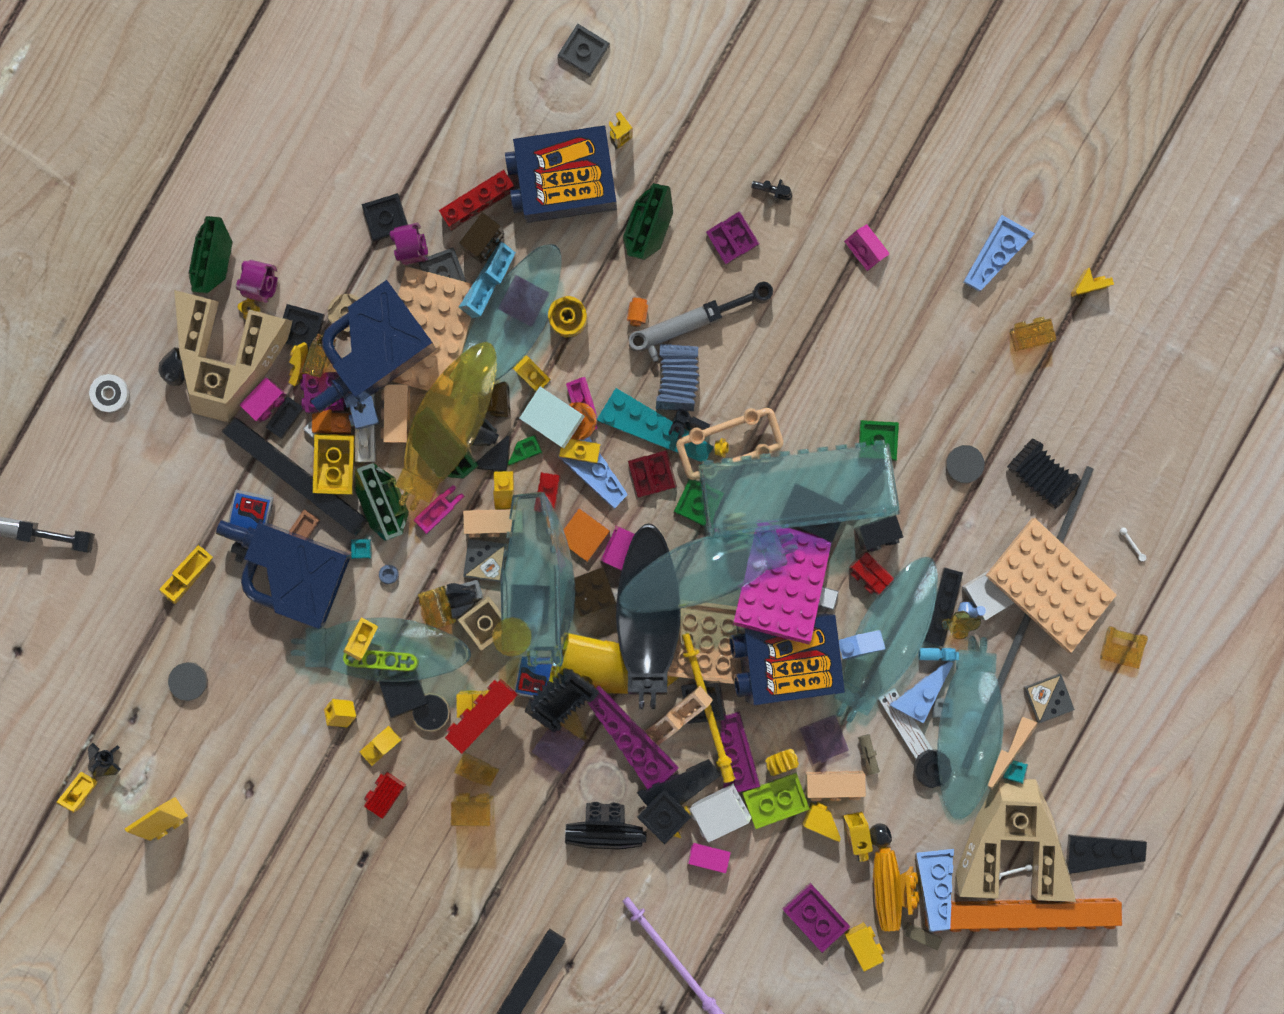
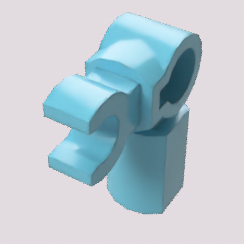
[918,648,959,661]

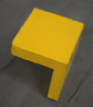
[324,699,356,727]

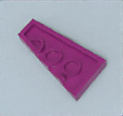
[721,711,761,792]

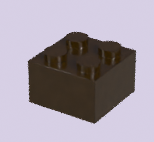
[459,212,504,264]
[567,567,617,617]

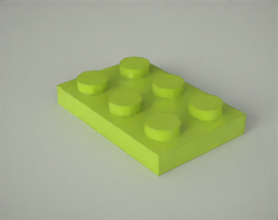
[742,772,810,829]

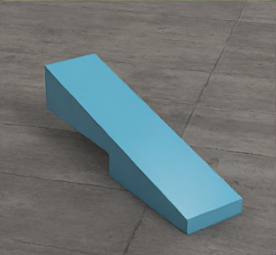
[458,241,516,318]

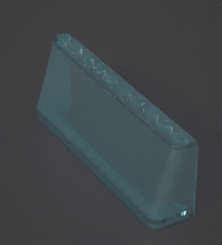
[698,440,900,537]

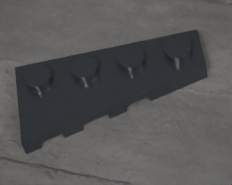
[1066,834,1147,874]

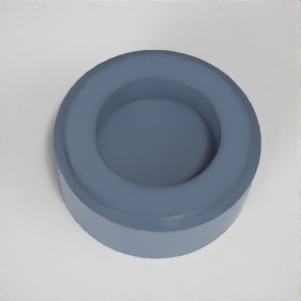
[379,565,399,584]

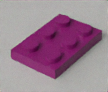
[782,882,850,953]

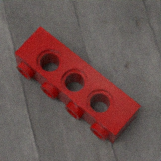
[439,169,515,231]

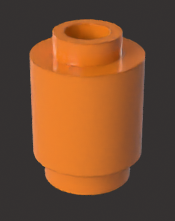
[627,297,648,327]

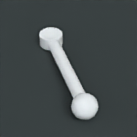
[1119,528,1146,561]
[999,864,1033,880]

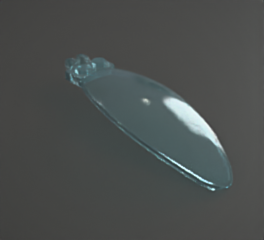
[450,244,562,406]
[619,528,798,613]
[834,557,938,723]
[291,617,471,682]
[937,636,1004,820]

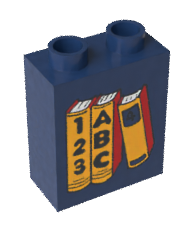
[505,125,617,223]
[729,614,845,705]

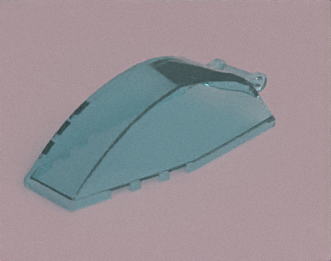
[501,492,575,667]

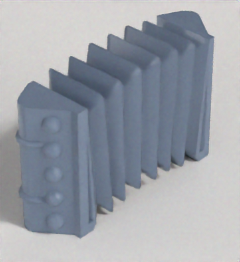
[656,344,700,411]

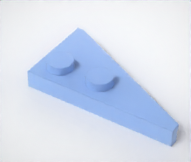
[889,661,953,723]

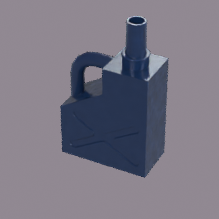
[310,280,436,413]
[216,520,351,629]

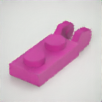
[413,485,465,534]

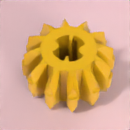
[765,749,799,776]

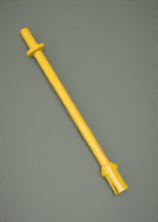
[682,633,735,783]

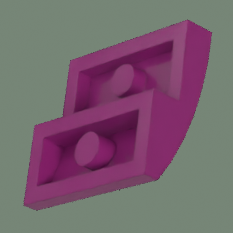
[706,211,760,264]

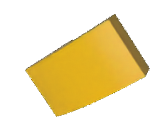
[288,342,308,386]

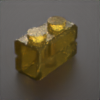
[1010,316,1056,352]
[418,586,456,631]

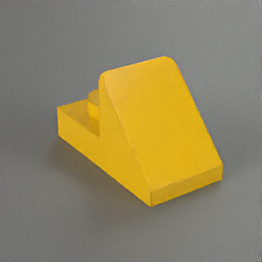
[1071,268,1114,297]
[513,355,551,391]
[493,471,514,510]
[343,617,378,661]
[359,726,402,766]
[57,772,97,813]

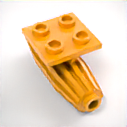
[873,847,919,932]

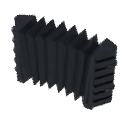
[1007,438,1081,510]
[525,668,599,732]

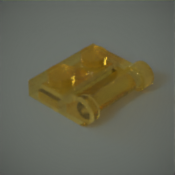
[1100,626,1148,669]

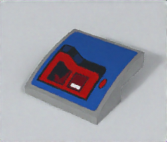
[228,489,274,529]
[514,654,553,698]

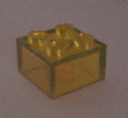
[451,793,494,826]

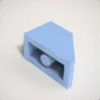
[839,630,885,660]

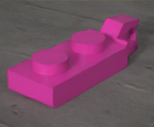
[566,377,598,429]

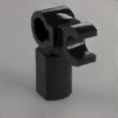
[668,409,711,439]

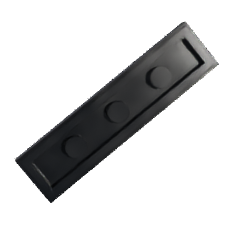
[924,567,963,646]

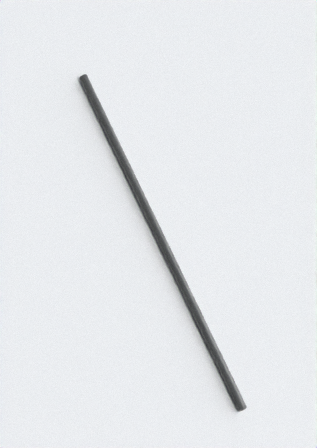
[961,466,1094,769]

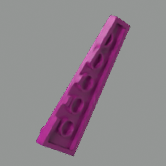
[586,685,679,789]

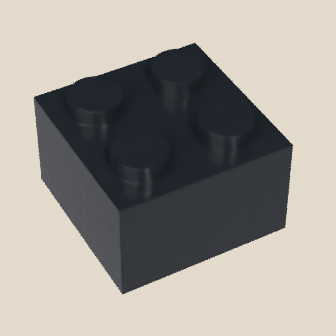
[854,515,904,552]

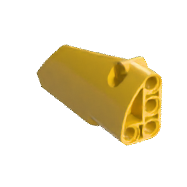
[549,632,679,694]

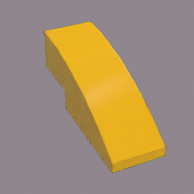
[159,545,213,604]

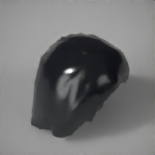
[158,347,185,386]

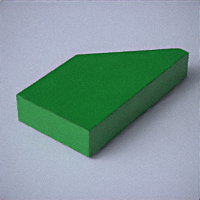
[508,435,542,466]

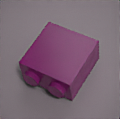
[300,372,347,414]

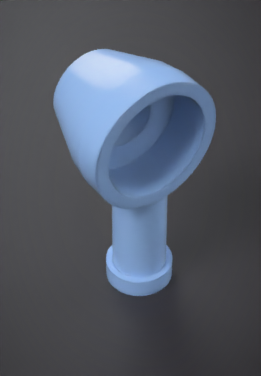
[957,602,986,619]

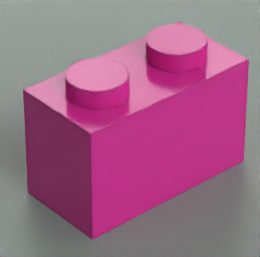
[240,377,287,422]

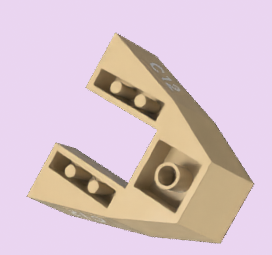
[174,290,292,423]
[955,778,1076,902]

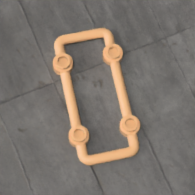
[676,408,784,480]

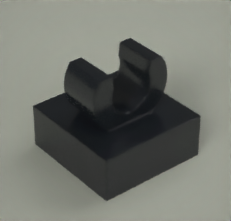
[230,542,248,563]

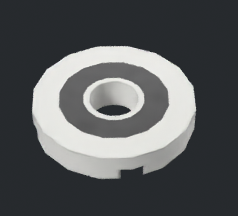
[89,374,130,413]

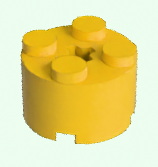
[548,296,587,337]

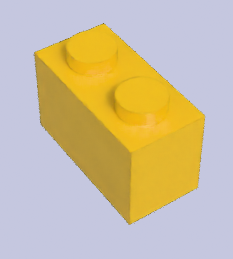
[844,922,885,972]

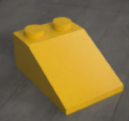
[313,433,354,494]
[125,797,188,841]

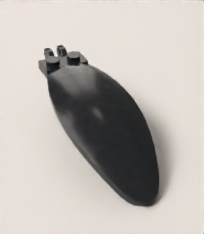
[616,523,681,709]

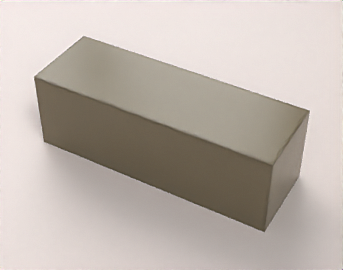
[903,922,942,951]

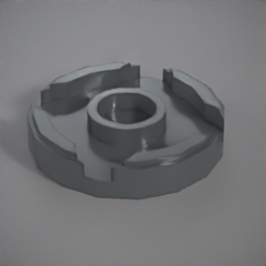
[946,445,985,483]
[168,662,208,701]

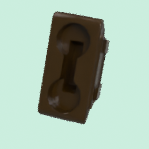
[477,381,511,419]

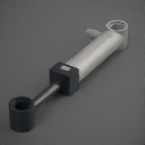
[629,281,773,362]
[0,517,95,553]

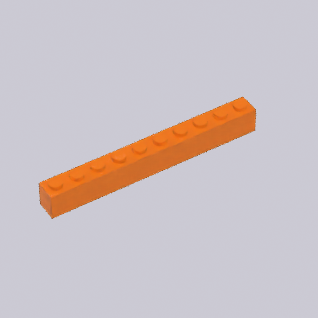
[925,898,1122,933]

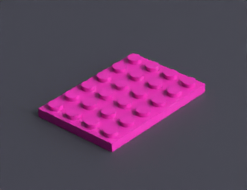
[733,520,831,645]

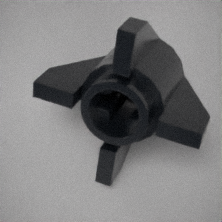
[466,414,499,447]
[446,583,478,619]
[88,743,121,777]

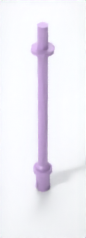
[622,897,725,1014]

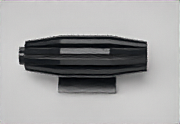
[565,802,647,850]

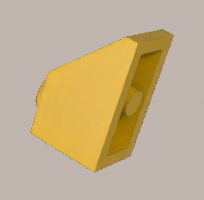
[802,802,841,842]

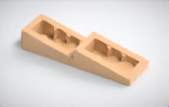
[645,686,713,745]
[988,717,1037,790]

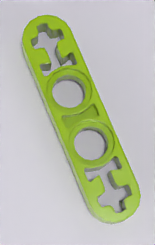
[343,650,419,672]

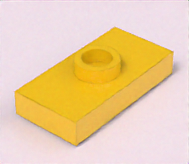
[559,439,600,464]

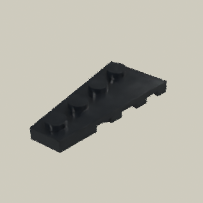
[637,759,721,806]

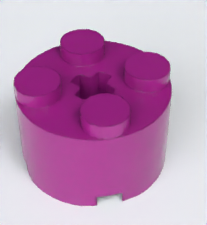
[390,222,428,266]
[236,260,278,303]

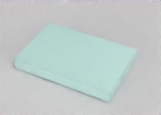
[519,387,585,448]

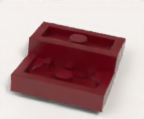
[628,450,677,498]

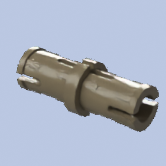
[858,734,880,775]

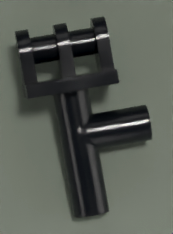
[751,179,793,203]

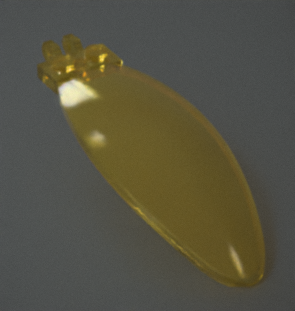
[395,342,497,512]

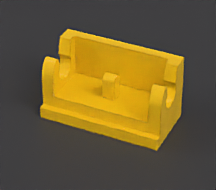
[609,111,633,149]

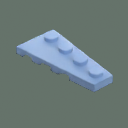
[963,215,1035,292]
[558,437,628,509]
[915,849,954,932]

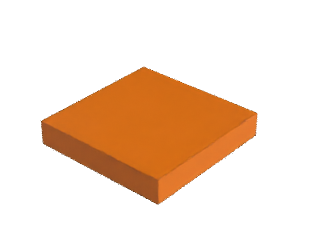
[557,508,610,562]

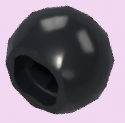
[869,823,892,848]

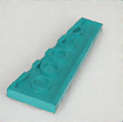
[596,388,714,463]

